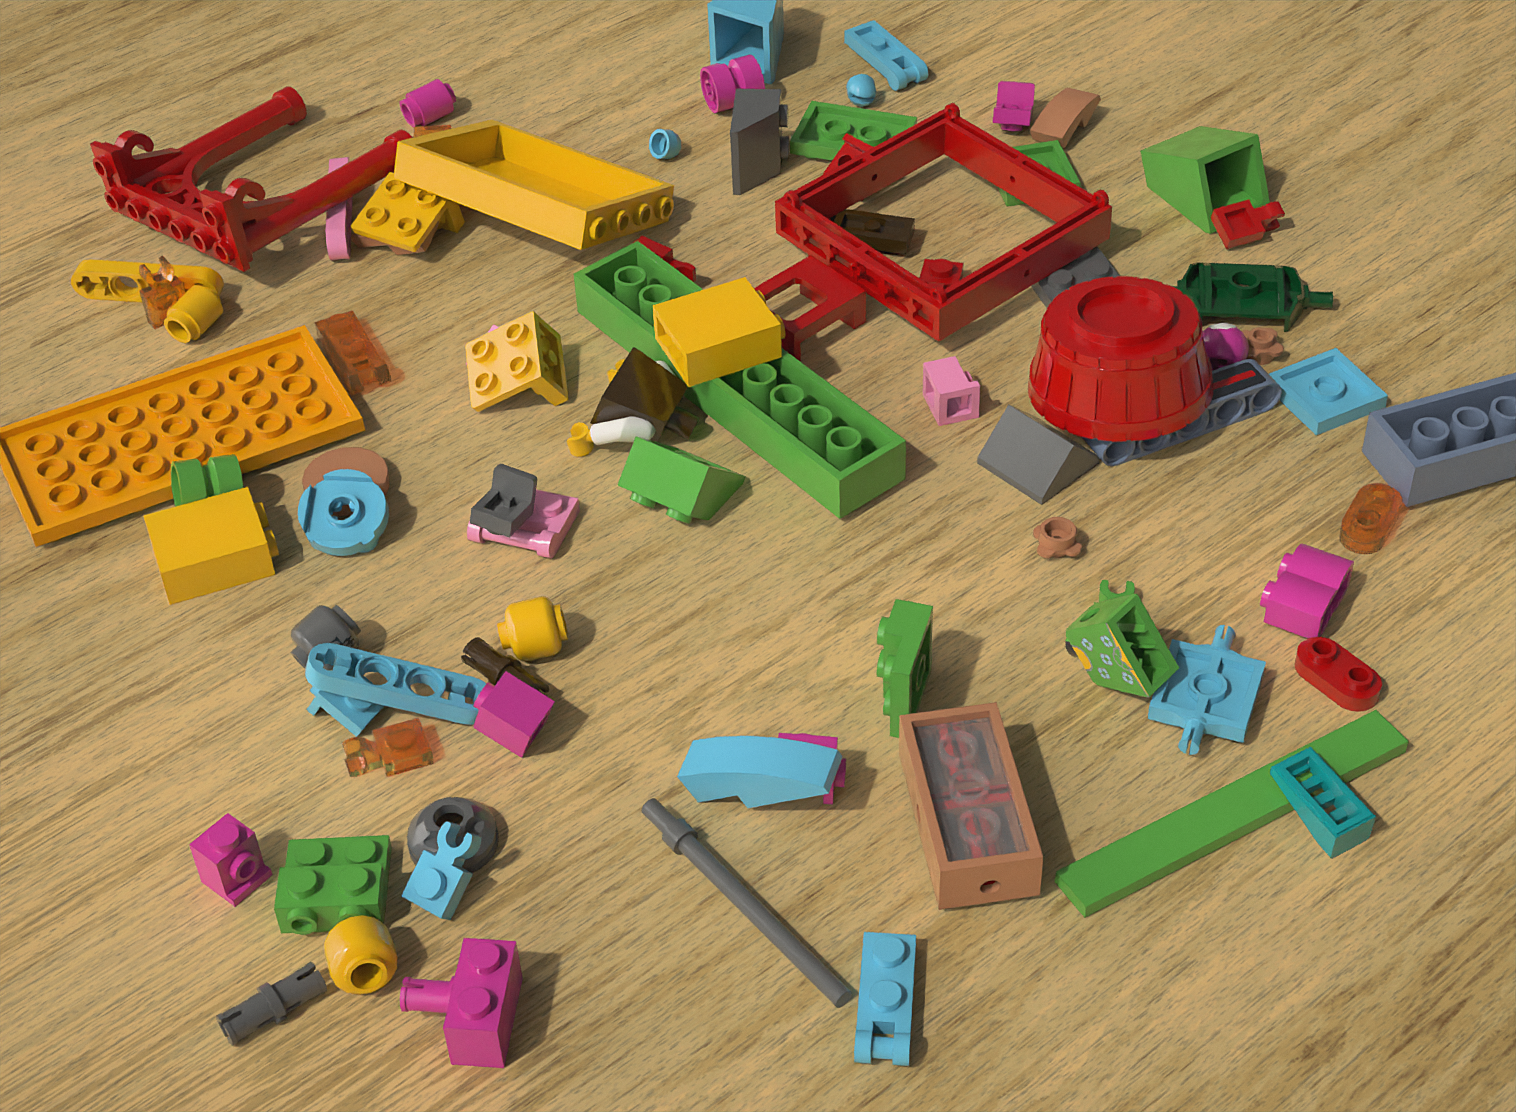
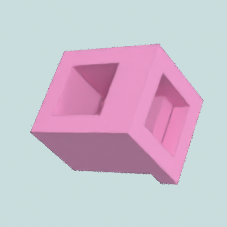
[923,356,980,426]

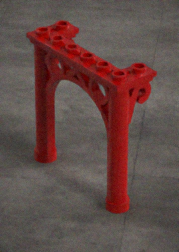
[90,86,413,272]

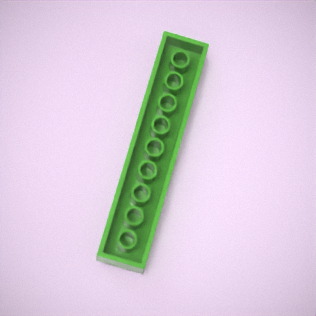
[573,241,906,519]

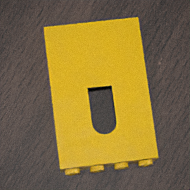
[394,119,675,250]

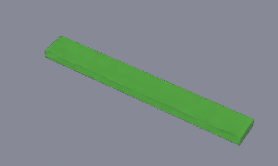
[1055,710,1408,918]

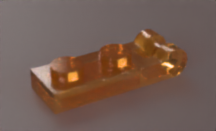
[315,310,391,395]

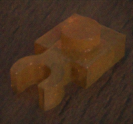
[139,256,185,330]

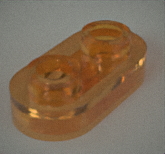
[1339,483,1402,554]

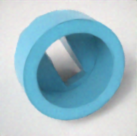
[846,74,876,107]
[649,129,681,159]

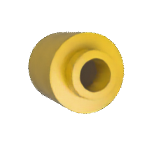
[164,285,223,343]

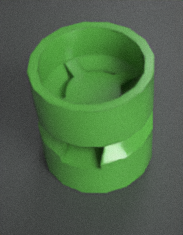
[171,454,243,507]

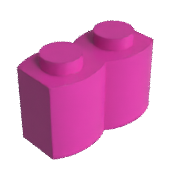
[1260,543,1354,638]

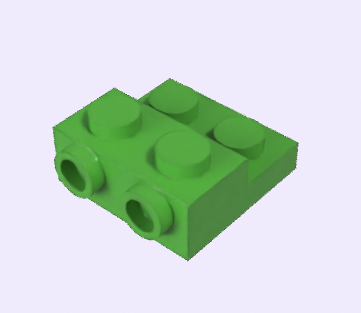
[876,599,933,738]
[274,835,392,935]

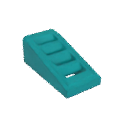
[1270,747,1376,859]

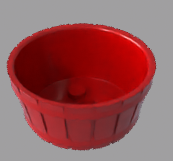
[1028,276,1214,442]

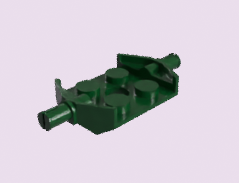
[1173,262,1333,332]

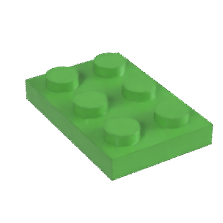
[790,101,917,160]

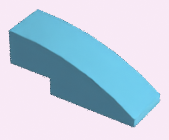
[677,736,843,808]

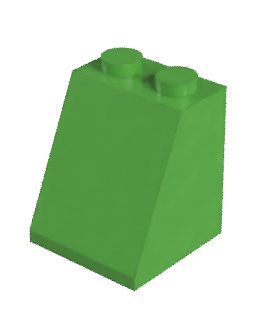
[1140,126,1270,234]

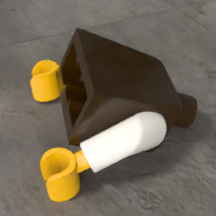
[566,347,700,457]

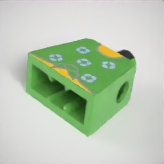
[1065,594,1179,697]

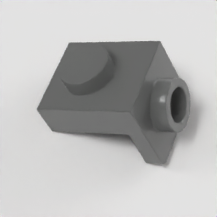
[470,463,538,538]

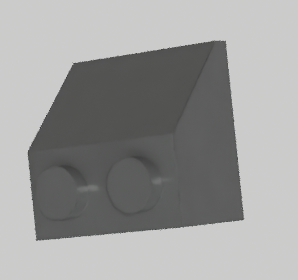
[730,89,789,195]

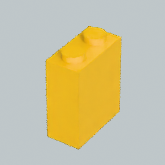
[653,277,785,387]
[143,487,279,605]

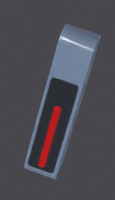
[1082,359,1282,467]

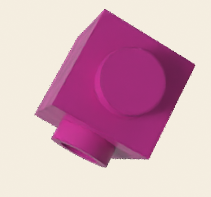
[473,671,555,758]

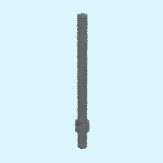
[641,798,852,1008]

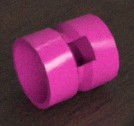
[700,54,765,113]

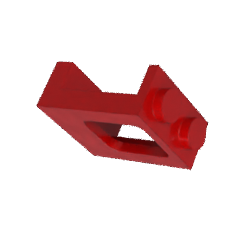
[754,255,866,362]

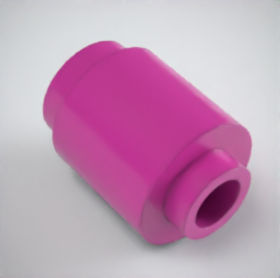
[399,79,456,127]

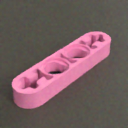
[326,157,353,260]

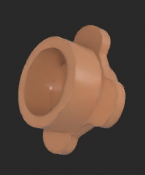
[1241,327,1284,365]
[1033,517,1082,559]

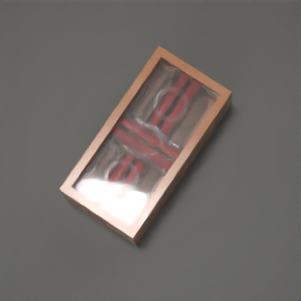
[899,702,1043,910]

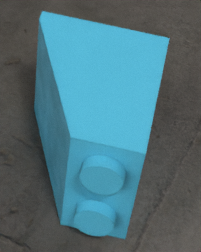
[707,0,784,84]

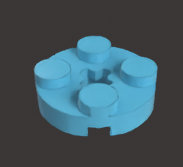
[298,469,389,556]

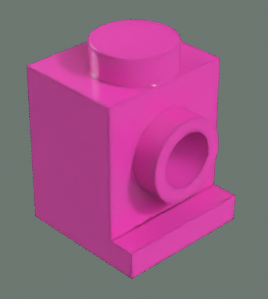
[189,813,273,907]

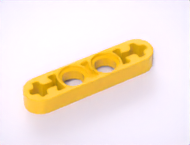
[71,259,224,305]

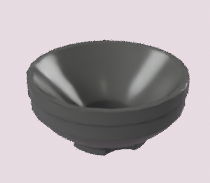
[407,797,499,873]

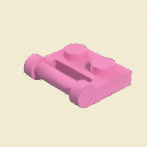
[467,489,580,559]

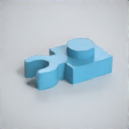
[402,821,482,920]

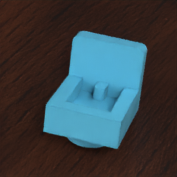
[306,668,385,737]

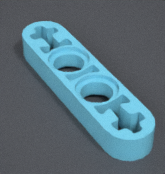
[305,643,486,725]

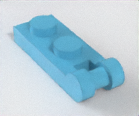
[844,20,929,91]
[854,932,916,1066]

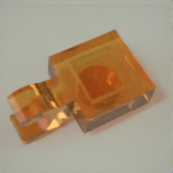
[342,718,434,777]

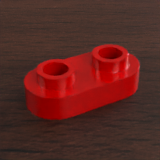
[1294,637,1382,712]

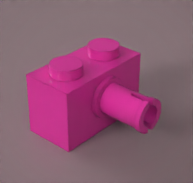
[400,938,523,1068]

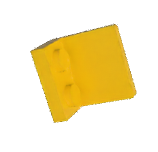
[351,172,465,252]
[465,311,569,412]

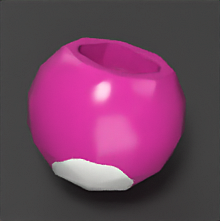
[1203,323,1249,371]

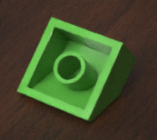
[618,436,746,524]

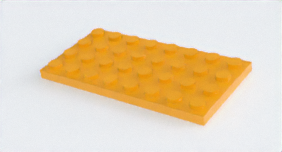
[0,325,365,547]

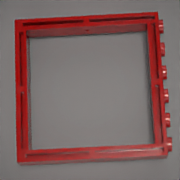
[775,102,1112,342]

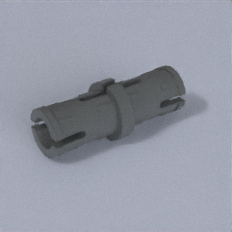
[216,962,327,1046]

